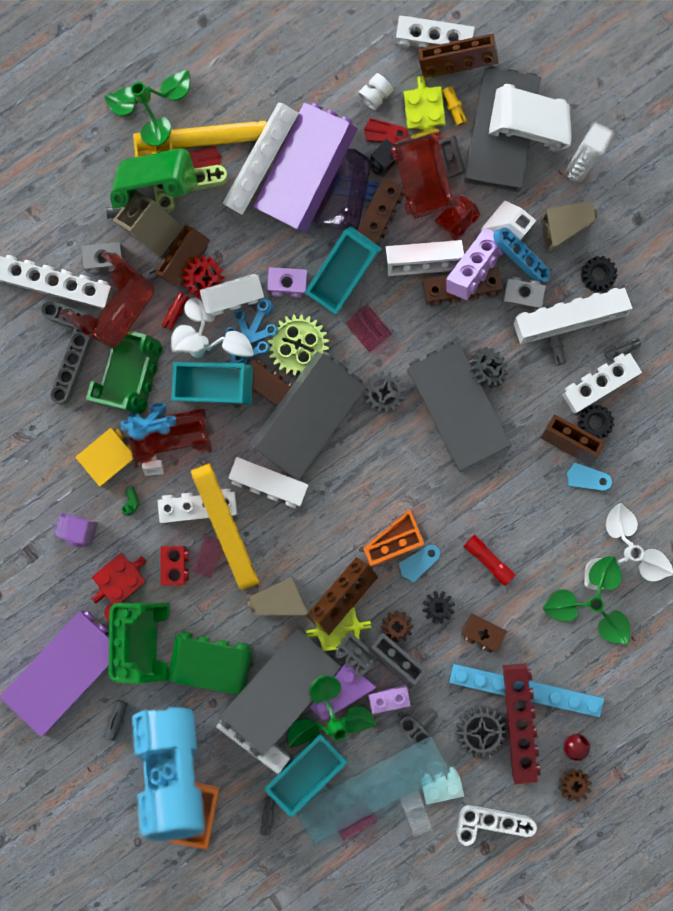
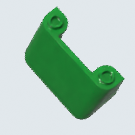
[110,148,198,209]
[108,602,170,684]

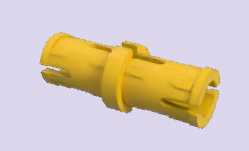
[442,86,468,126]

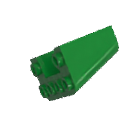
[86,326,163,414]
[168,631,253,695]

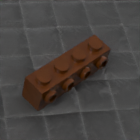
[419,33,499,79]
[357,177,405,247]
[422,267,503,306]

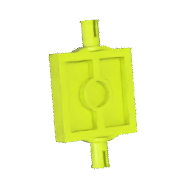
[403,76,445,141]
[305,607,372,651]

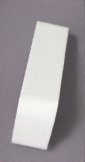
[456,805,537,846]

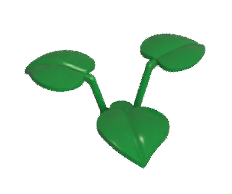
[105,70,190,147]
[543,556,630,645]
[288,675,376,748]

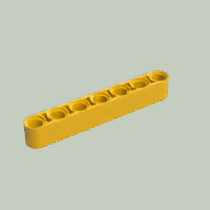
[191,463,259,591]

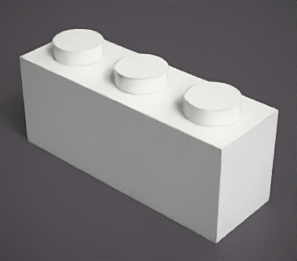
[199,274,264,316]

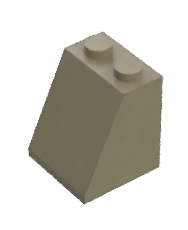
[113,191,183,257]
[541,201,597,254]
[247,577,308,615]

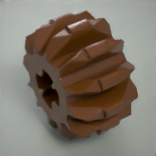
[381,610,414,643]
[558,768,592,802]

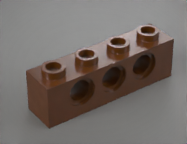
[306,557,378,635]

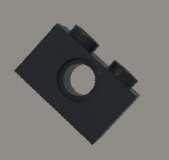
[370,138,401,177]

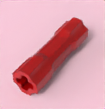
[463,535,516,586]

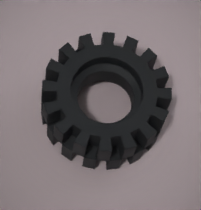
[581,256,618,292]
[577,405,614,439]

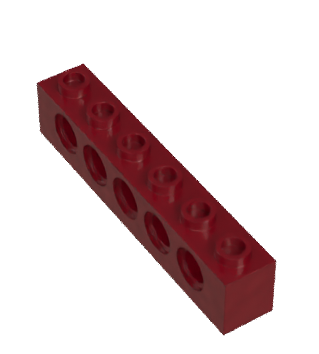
[502,663,541,784]

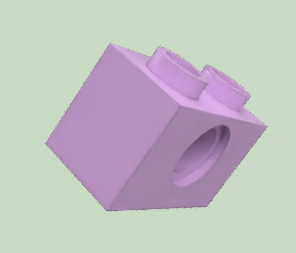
[267,267,307,298]
[368,685,411,714]

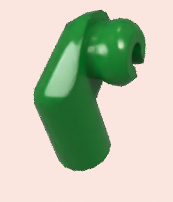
[121,487,139,515]

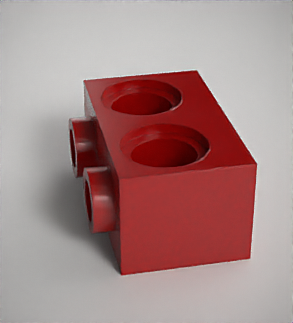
[160,546,189,585]

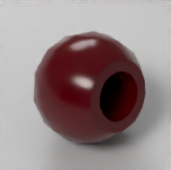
[563,734,591,761]

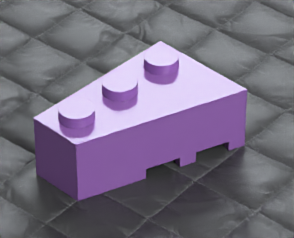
[55,513,97,547]
[309,662,377,720]

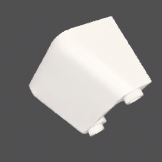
[488,84,572,152]

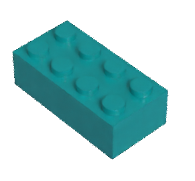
[305,227,382,315]
[171,362,253,404]
[264,731,348,818]

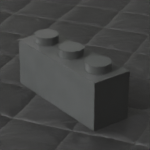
[369,633,427,688]

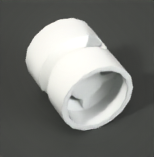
[358,73,394,110]

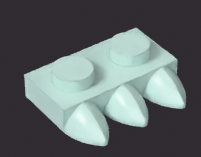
[422,767,464,805]

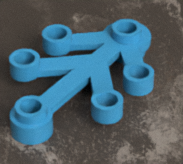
[225,299,278,364]
[121,403,176,440]

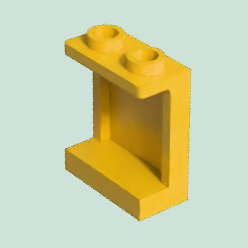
[75,428,137,487]

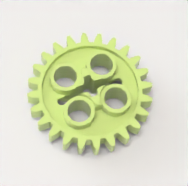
[267,314,329,376]

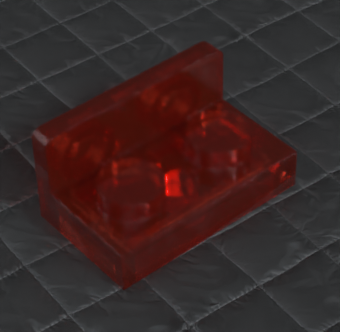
[435,193,480,241]

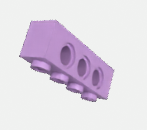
[446,228,504,300]

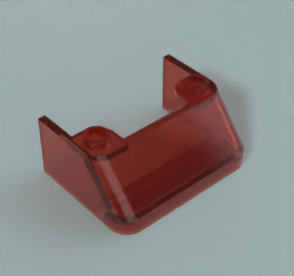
[59,252,155,347]
[128,409,212,468]

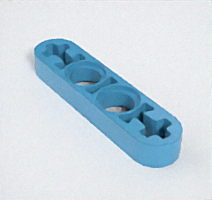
[493,227,550,283]

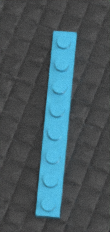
[449,664,604,717]

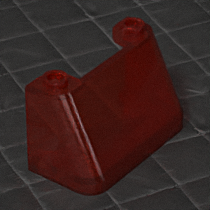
[390,127,458,219]

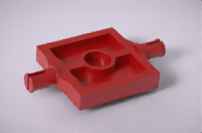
[91,553,147,604]

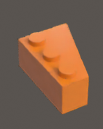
[363,509,425,569]

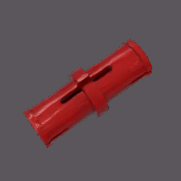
[161,292,189,331]

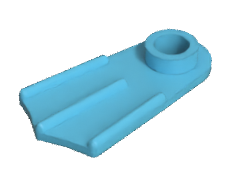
[567,463,612,490]
[399,545,440,582]

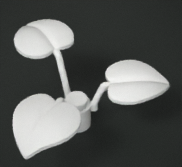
[172,298,254,358]
[584,503,673,590]

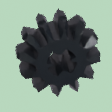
[422,591,455,624]

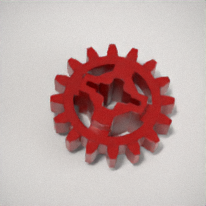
[182,256,225,297]

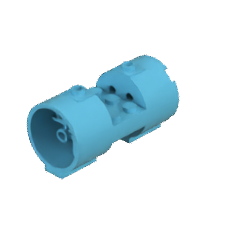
[132,708,205,841]

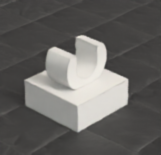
[142,453,164,476]

